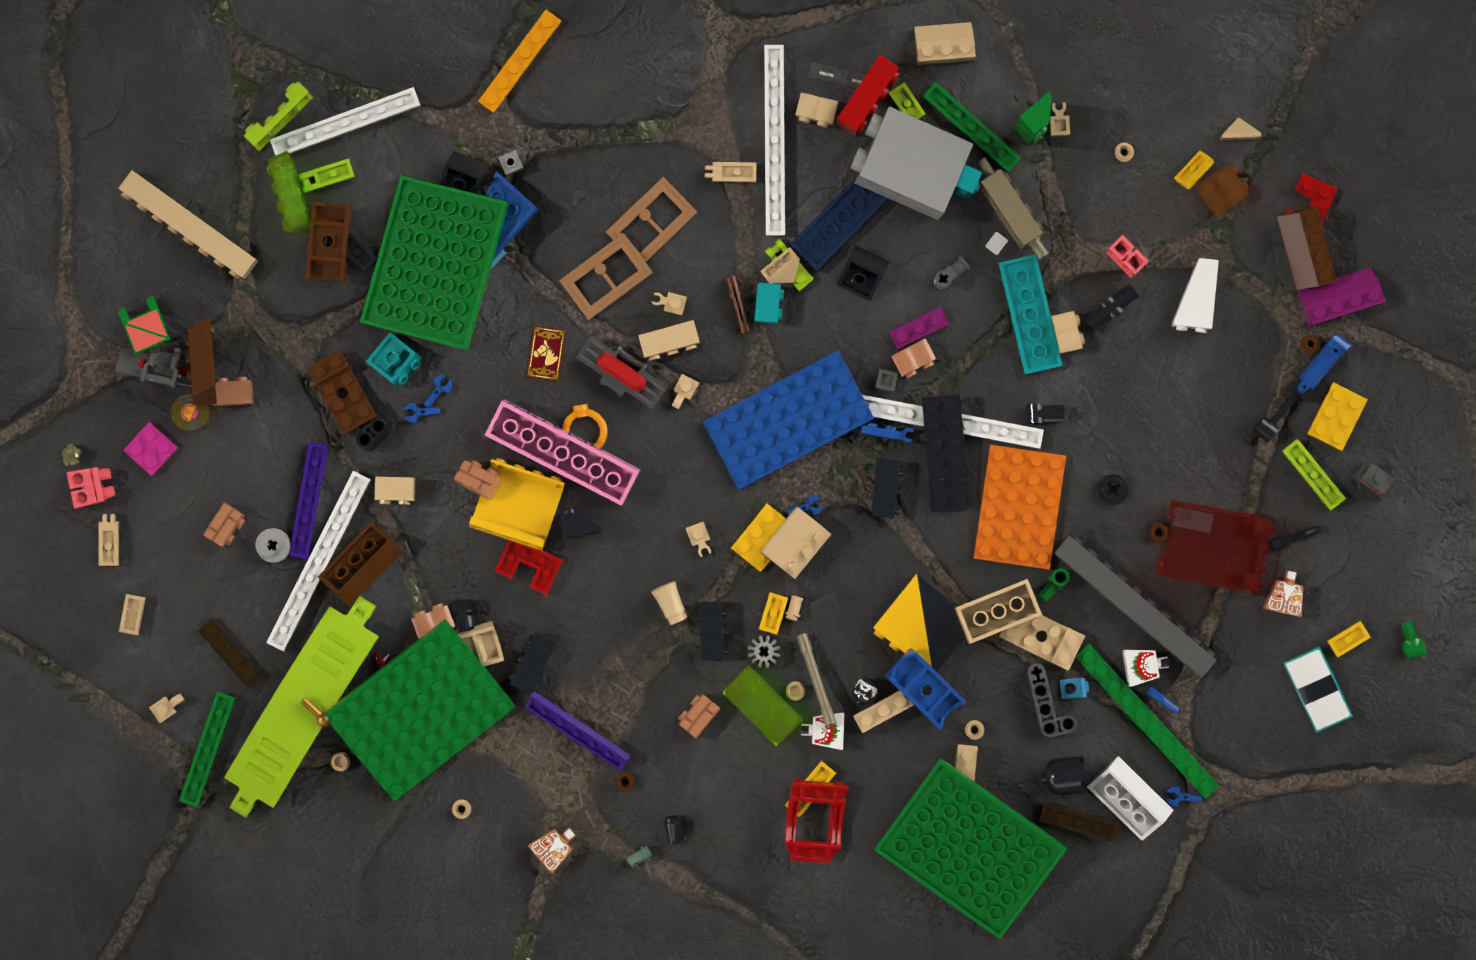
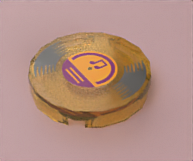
[171,394,210,432]

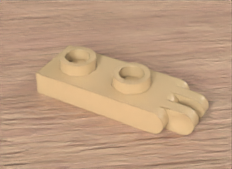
[705,162,756,183]
[99,514,119,566]

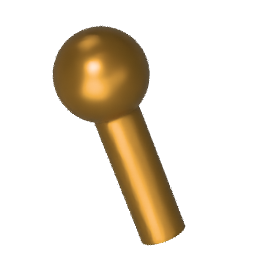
[300,697,330,727]

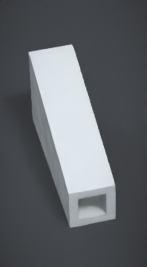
[1172,258,1219,333]

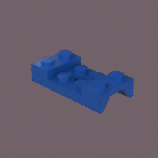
[884,648,966,729]

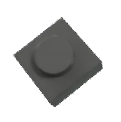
[875,369,898,392]

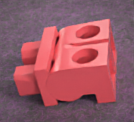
[1106,235,1149,278]
[67,467,115,509]

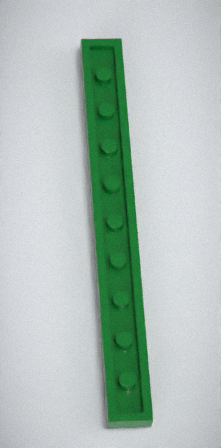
[1075,644,1219,799]

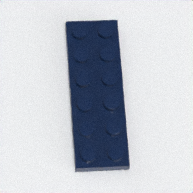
[790,175,889,271]

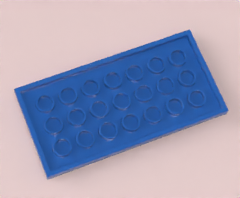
[703,350,874,490]

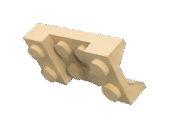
[998,615,1085,671]
[458,621,504,666]

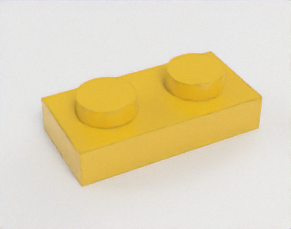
[1174,151,1214,190]
[759,592,788,635]
[1327,621,1371,657]

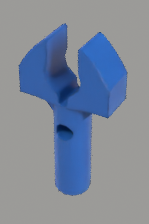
[424,375,452,408]
[403,403,440,423]
[787,495,824,515]
[1147,687,1179,714]
[1165,786,1202,806]

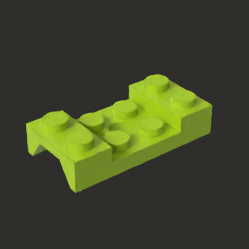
[244,82,313,152]

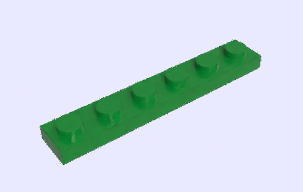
[923,82,1021,173]
[179,691,236,807]

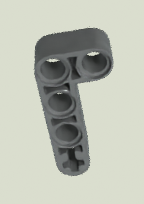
[1027,663,1077,737]

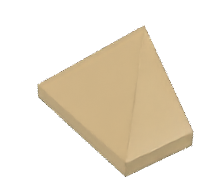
[1220,117,1261,141]
[760,247,800,284]

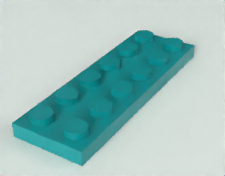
[998,254,1062,375]

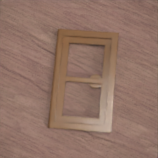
[606,177,698,262]
[559,233,653,320]

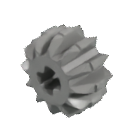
[748,636,780,668]

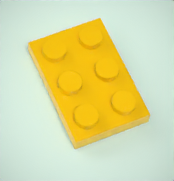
[1307,382,1368,451]
[731,504,786,572]

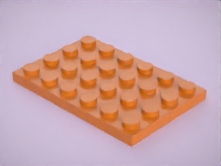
[973,445,1066,570]

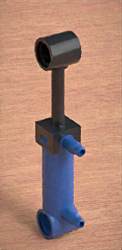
[1253,332,1351,443]

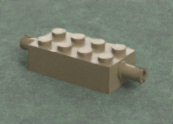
[975,157,1049,260]

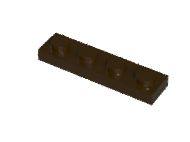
[198,618,263,689]
[1039,802,1119,842]

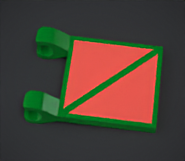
[118,296,171,356]

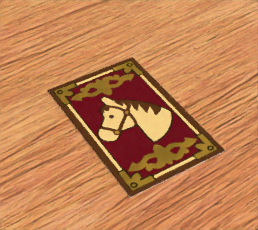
[526,325,567,382]

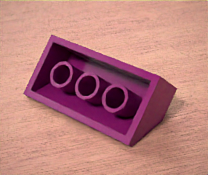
[1297,267,1386,327]

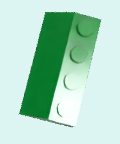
[1014,92,1052,145]

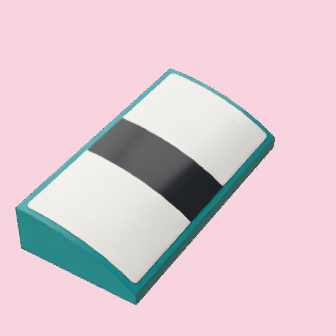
[1283,647,1353,733]

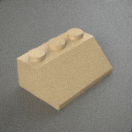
[914,22,976,65]
[761,507,831,579]

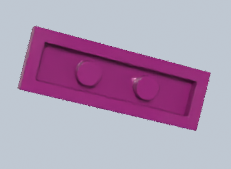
[889,307,949,350]

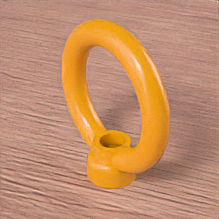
[562,404,608,448]

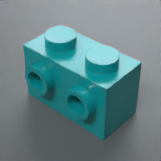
[954,165,982,199]
[754,283,784,324]

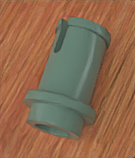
[626,846,652,868]

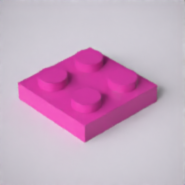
[123,422,178,476]

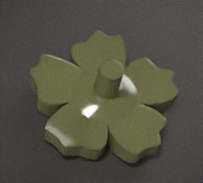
[61,443,82,467]

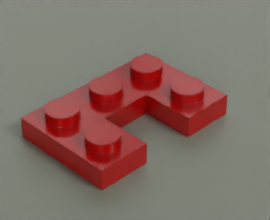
[1284,173,1338,224]
[495,540,563,595]

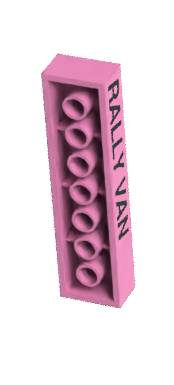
[485,400,641,506]

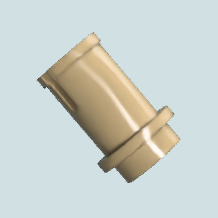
[785,596,803,621]

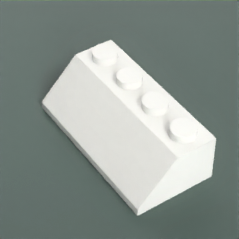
[1087,756,1173,840]

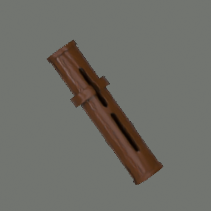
[725,275,752,334]

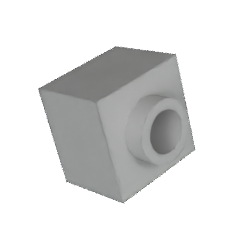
[498,150,524,177]

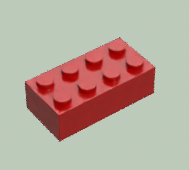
[836,55,900,136]

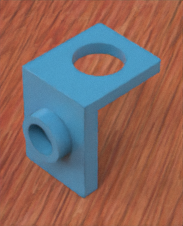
[1060,678,1089,699]

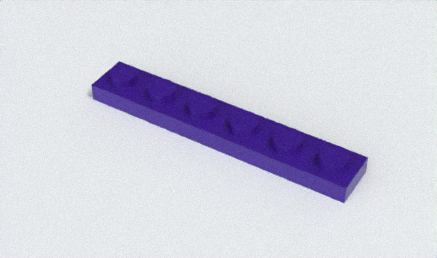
[289,442,329,559]
[525,691,631,771]

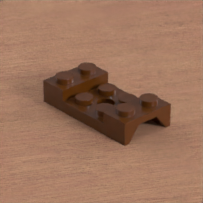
[305,201,353,282]
[306,350,378,436]

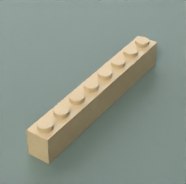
[118,170,258,279]

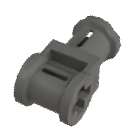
[934,256,971,290]

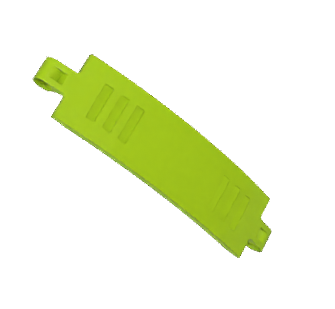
[224,596,379,818]

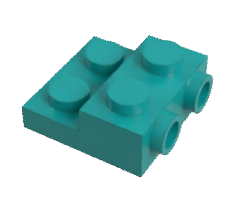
[366,332,421,387]

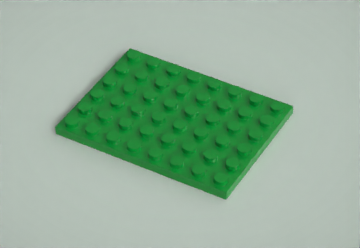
[360,176,509,351]
[324,618,516,802]
[874,758,1068,939]

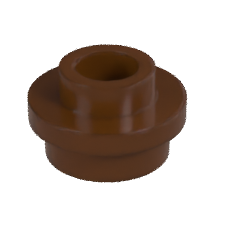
[1300,335,1320,354]
[1149,523,1168,542]
[616,772,635,792]

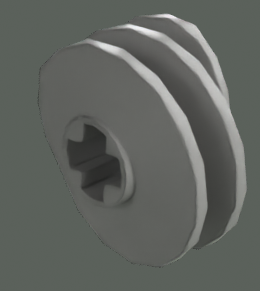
[255,528,291,563]

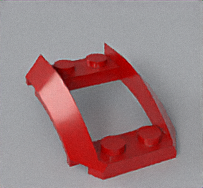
[785,778,849,863]

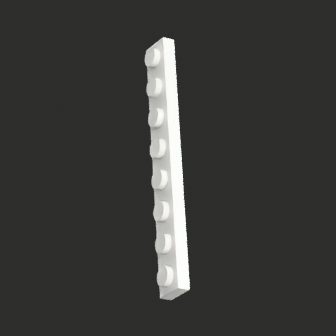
[270,87,421,158]

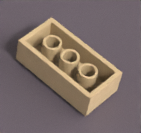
[954,579,1042,644]

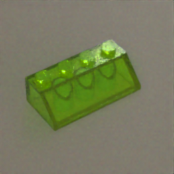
[266,151,310,235]
[722,665,804,746]

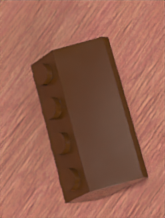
[1276,206,1337,290]
[185,318,217,406]
[318,522,403,607]

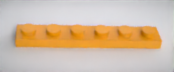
[478,10,561,113]

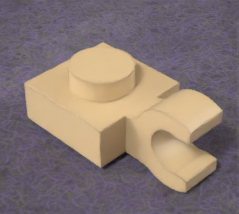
[672,374,699,409]
[149,694,185,723]

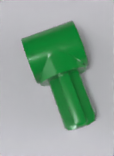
[1038,569,1070,602]
[1402,621,1426,660]

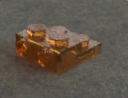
[1195,163,1250,218]

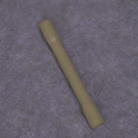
[796,633,837,727]

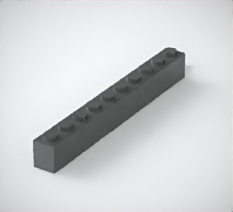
[1053,536,1217,678]

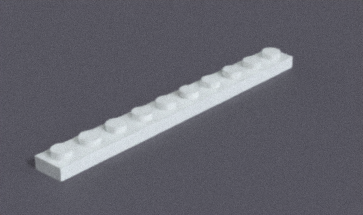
[764,45,785,236]
[862,395,1044,449]
[266,471,371,651]

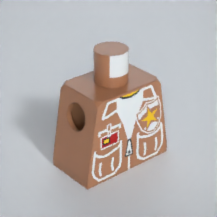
[1263,570,1303,617]
[528,827,576,874]

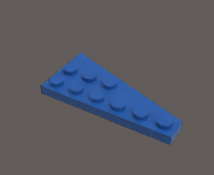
[486,171,538,260]

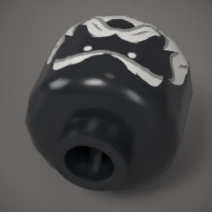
[852,677,880,707]

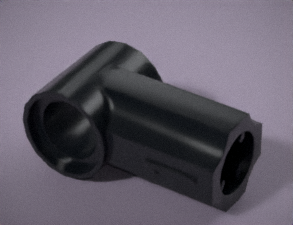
[1026,404,1065,424]
[452,599,473,634]

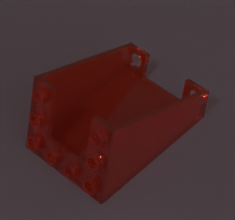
[1156,500,1274,597]

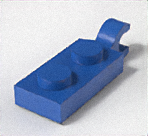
[860,423,914,443]

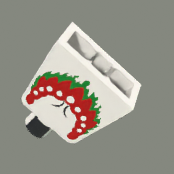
[1122,650,1169,687]
[801,713,844,750]

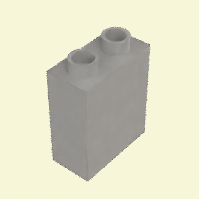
[850,107,973,220]

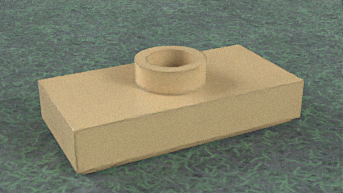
[119,594,146,635]

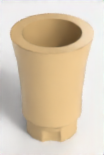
[651,581,687,625]

